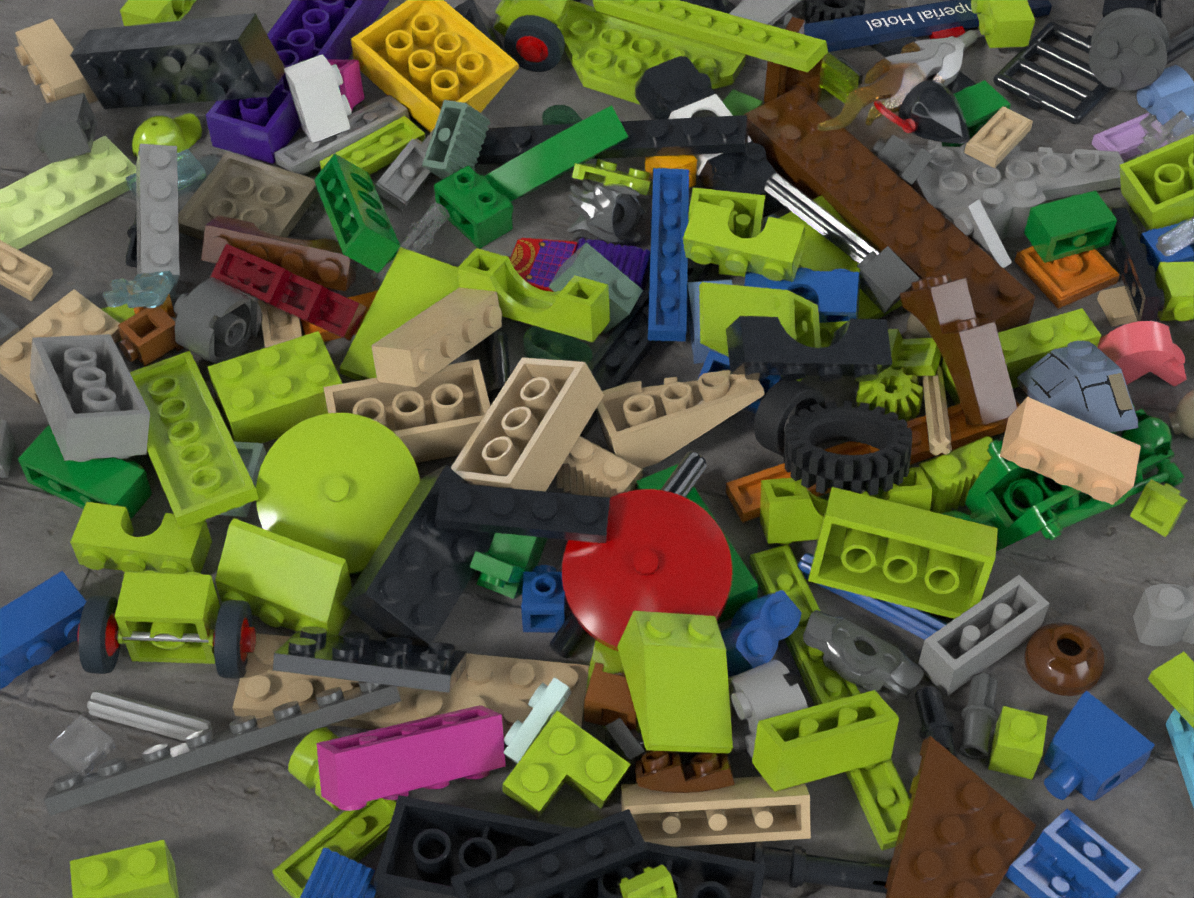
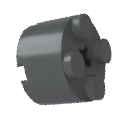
[174,277,262,364]

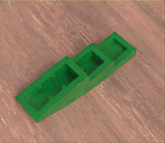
[485,105,628,203]

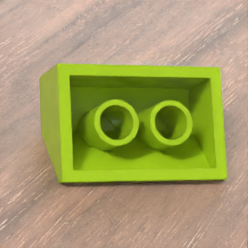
[215,518,352,635]

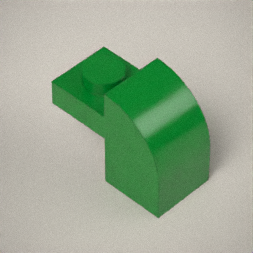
[470,533,548,599]

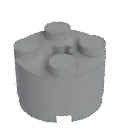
[728,660,808,758]

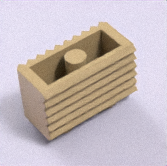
[556,436,643,498]

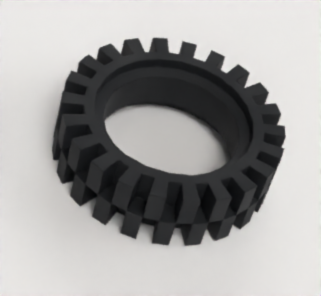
[784,401,912,496]

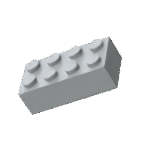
[30,334,150,462]

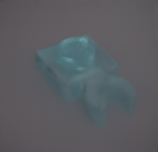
[102,270,176,308]

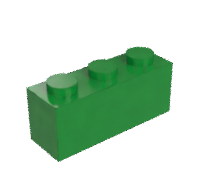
[18,425,152,520]

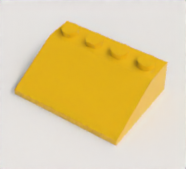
[351,0,519,133]

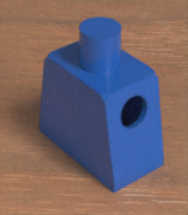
[1043,691,1155,801]

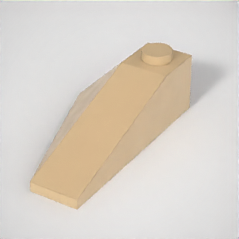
[595,370,764,469]

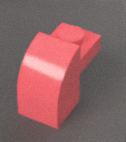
[1097,321,1187,387]

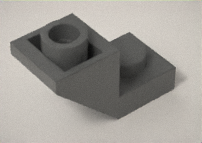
[870,135,933,186]

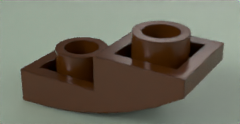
[635,751,735,793]

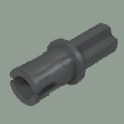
[959,673,998,759]

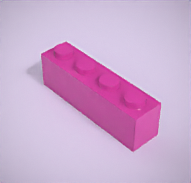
[316,705,506,811]

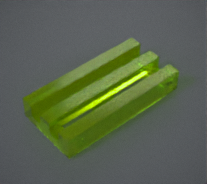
[823,53,859,106]

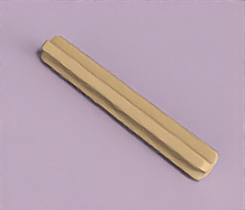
[922,365,952,456]

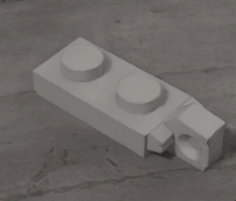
[375,129,434,211]

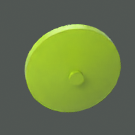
[256,413,420,575]

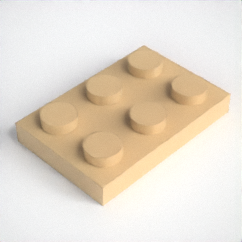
[0,289,121,404]

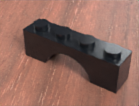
[726,316,892,382]

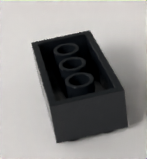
[342,465,495,647]

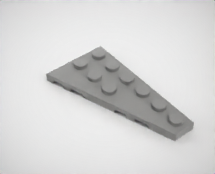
[899,138,1124,207]

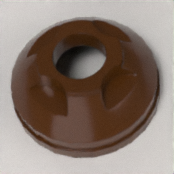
[1024,622,1105,696]

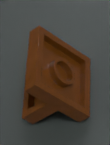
[763,17,828,104]

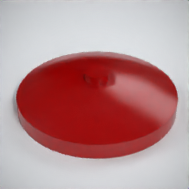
[562,489,732,652]

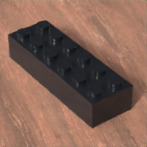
[70,13,285,109]

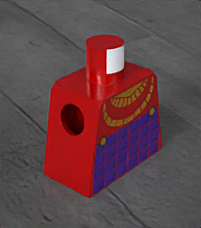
[503,238,577,292]

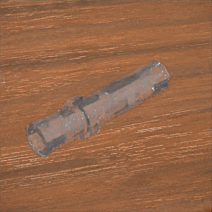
[370,203,450,289]

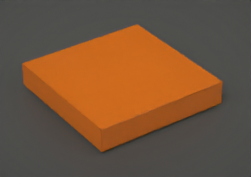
[1015,246,1120,309]

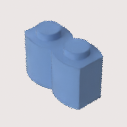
[1136,65,1194,136]

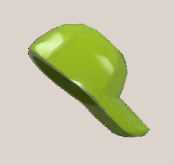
[132,113,202,158]

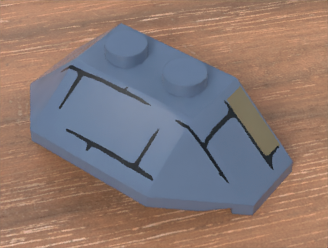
[1017,341,1138,433]

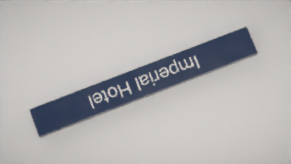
[804,0,1052,52]

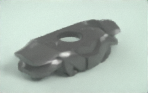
[803,610,924,697]

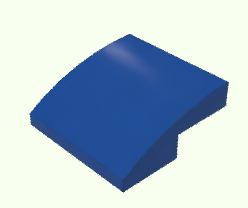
[1005,809,1142,898]

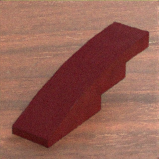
[210,244,366,341]

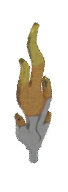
[817,30,978,131]

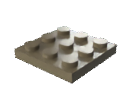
[178,152,319,240]

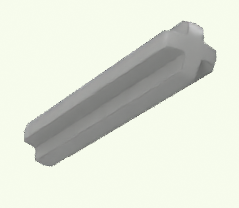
[87,690,213,741]

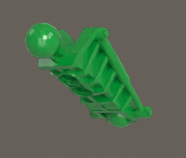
[941,402,1185,551]

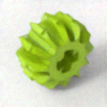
[856,366,924,422]

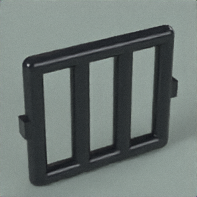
[993,22,1113,124]

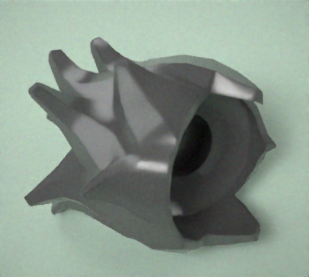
[568,181,645,246]

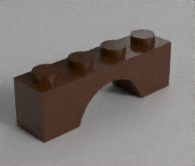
[201,215,358,292]

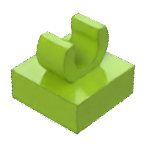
[1130,479,1188,537]
[619,864,677,898]

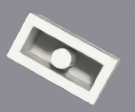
[283,54,352,143]

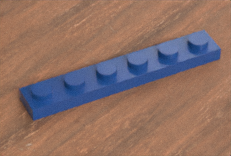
[648,168,689,342]

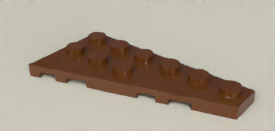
[885,736,1036,898]

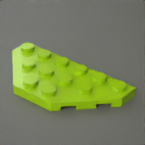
[553,0,746,105]

